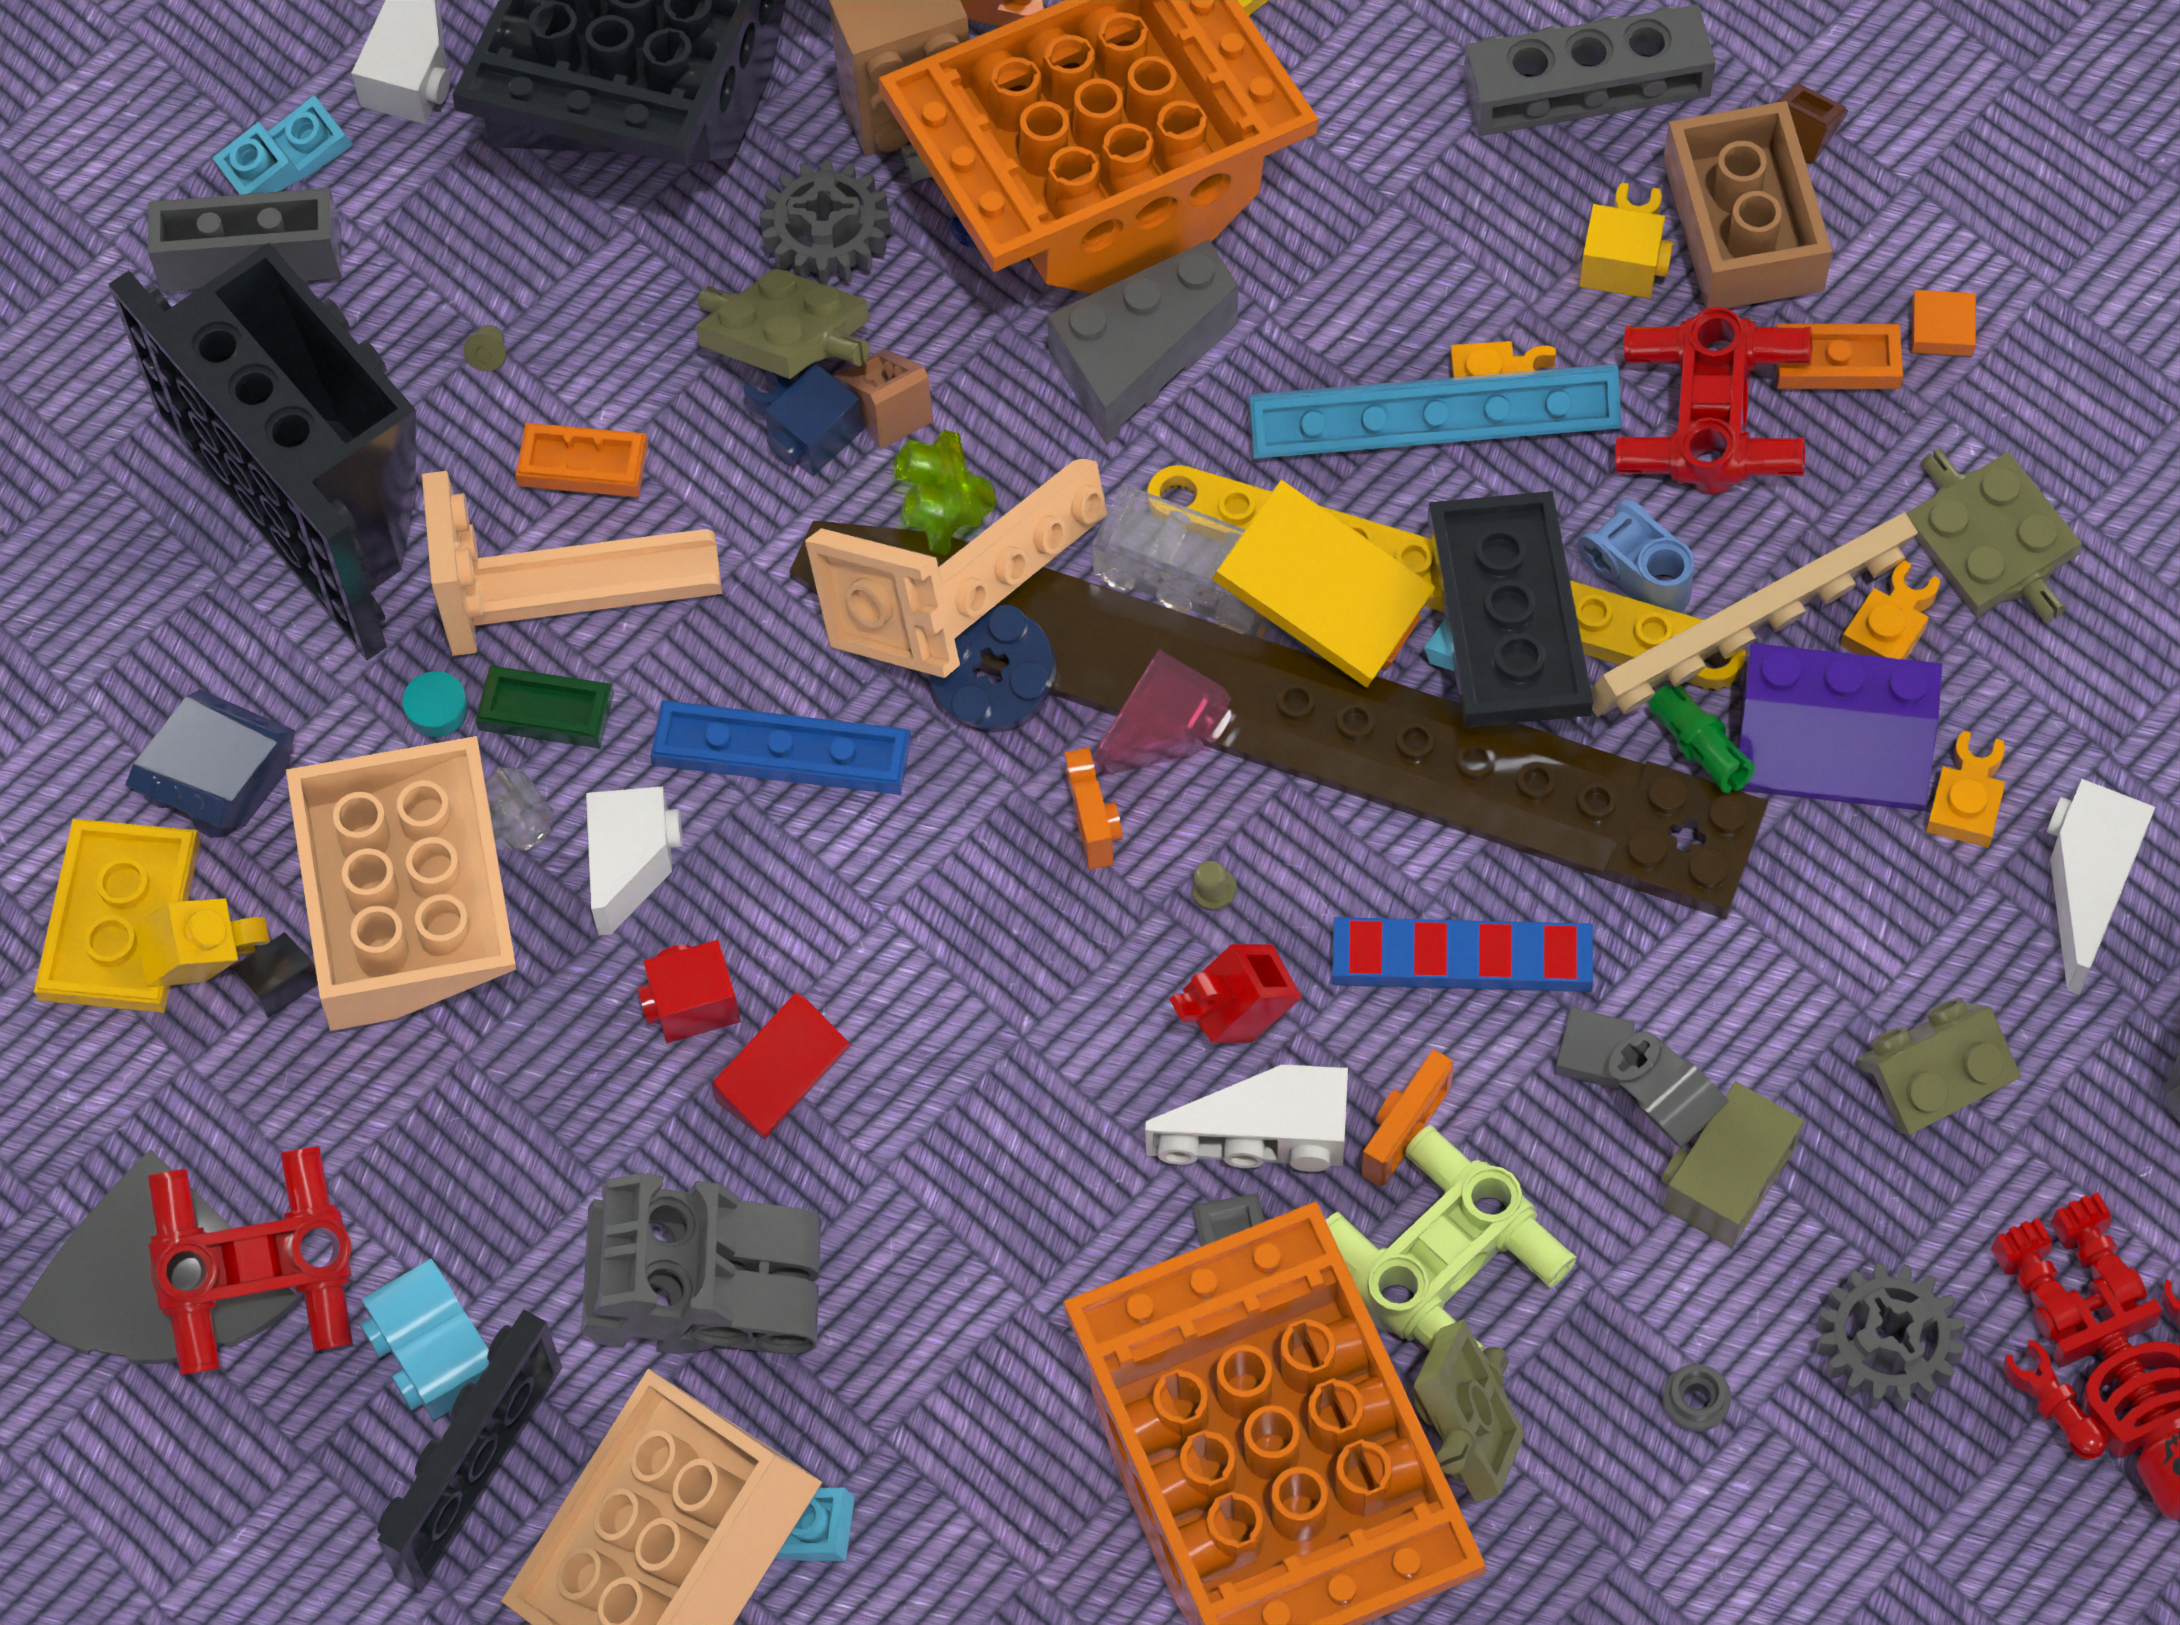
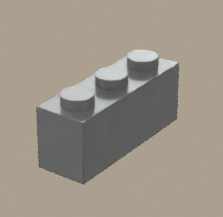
[148,188,342,292]

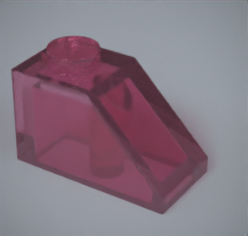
[1092,649,1232,774]

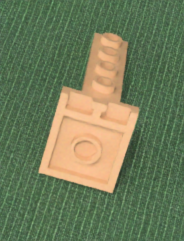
[805,459,1107,678]
[422,471,722,656]

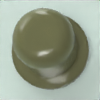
[463,325,506,371]
[1192,861,1237,910]

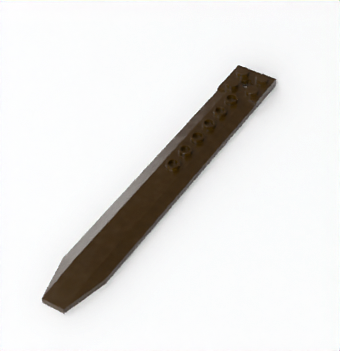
[789,520,1768,920]

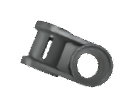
[1609,1032,1729,1148]

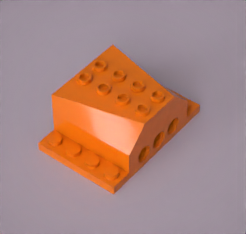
[879,0,1319,294]
[1063,1201,1486,1625]

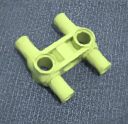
[1326,1125,1576,1352]

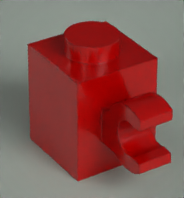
[1169,944,1302,1043]

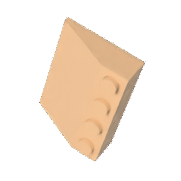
[286,736,516,1031]
[501,1369,822,1625]

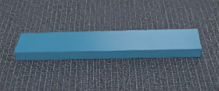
[1249,364,1622,459]

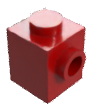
[637,939,741,1044]

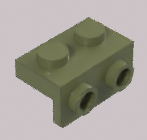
[1856,998,2021,1135]

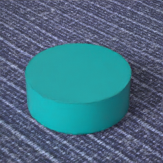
[402,671,468,737]

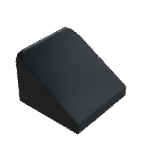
[231,932,318,1018]

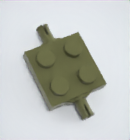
[696,268,870,379]
[1906,448,2082,624]
[1414,1319,1525,1503]

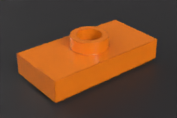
[515,423,649,497]
[1362,1049,1454,1187]

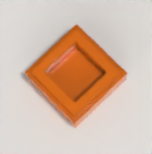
[1911,290,1976,356]

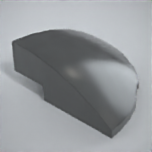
[17,1149,300,1364]

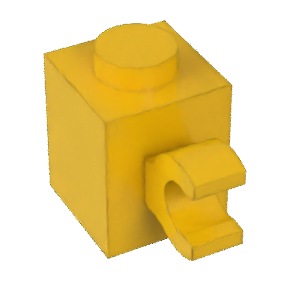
[1579,183,1674,299]
[135,898,270,987]

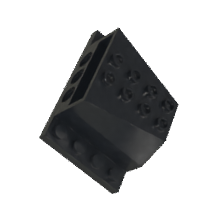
[452,0,786,166]
[108,243,416,661]

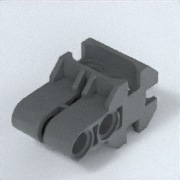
[581,1173,821,1354]

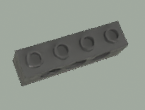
[1463,4,1716,136]

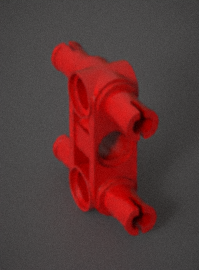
[1615,307,1813,495]
[148,1146,353,1375]

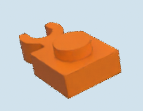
[1064,747,1123,870]

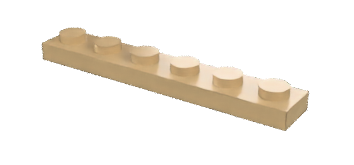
[1591,512,1918,717]

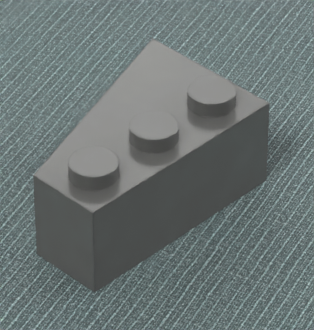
[1047,239,1238,445]

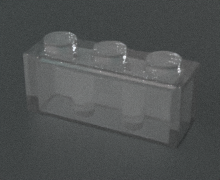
[1092,484,1273,639]

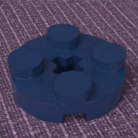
[929,605,1057,733]

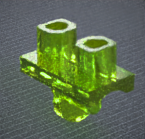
[893,429,997,555]

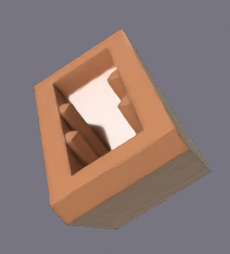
[833,348,933,450]

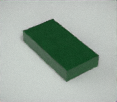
[475,665,614,749]

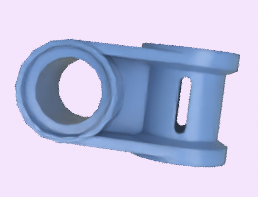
[1577,499,1695,613]

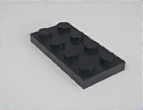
[1428,491,1593,728]
[377,1309,563,1594]

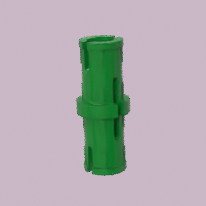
[1649,684,1755,793]

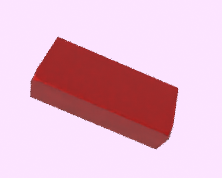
[712,992,850,1140]

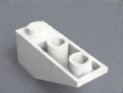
[1145,1065,1348,1172]

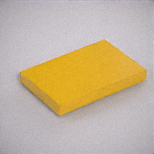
[1211,479,1436,688]
[34,819,201,1013]

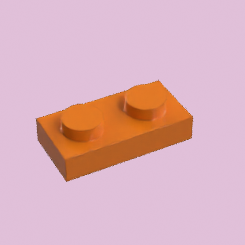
[1776,324,1903,389]

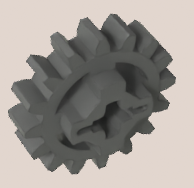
[759,159,891,285]
[1816,1263,1965,1411]

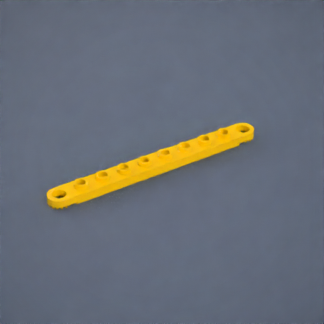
[1147,465,1746,691]

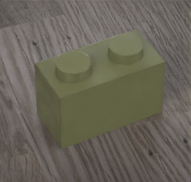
[1661,1081,1805,1249]

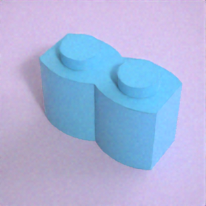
[359,1259,489,1421]

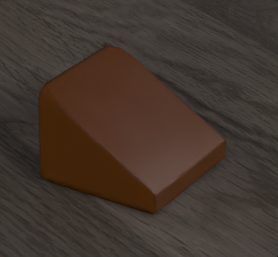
[1775,84,1848,164]

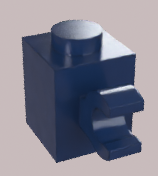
[743,363,864,477]

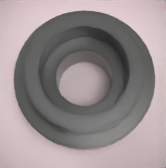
[1663,1364,1731,1432]

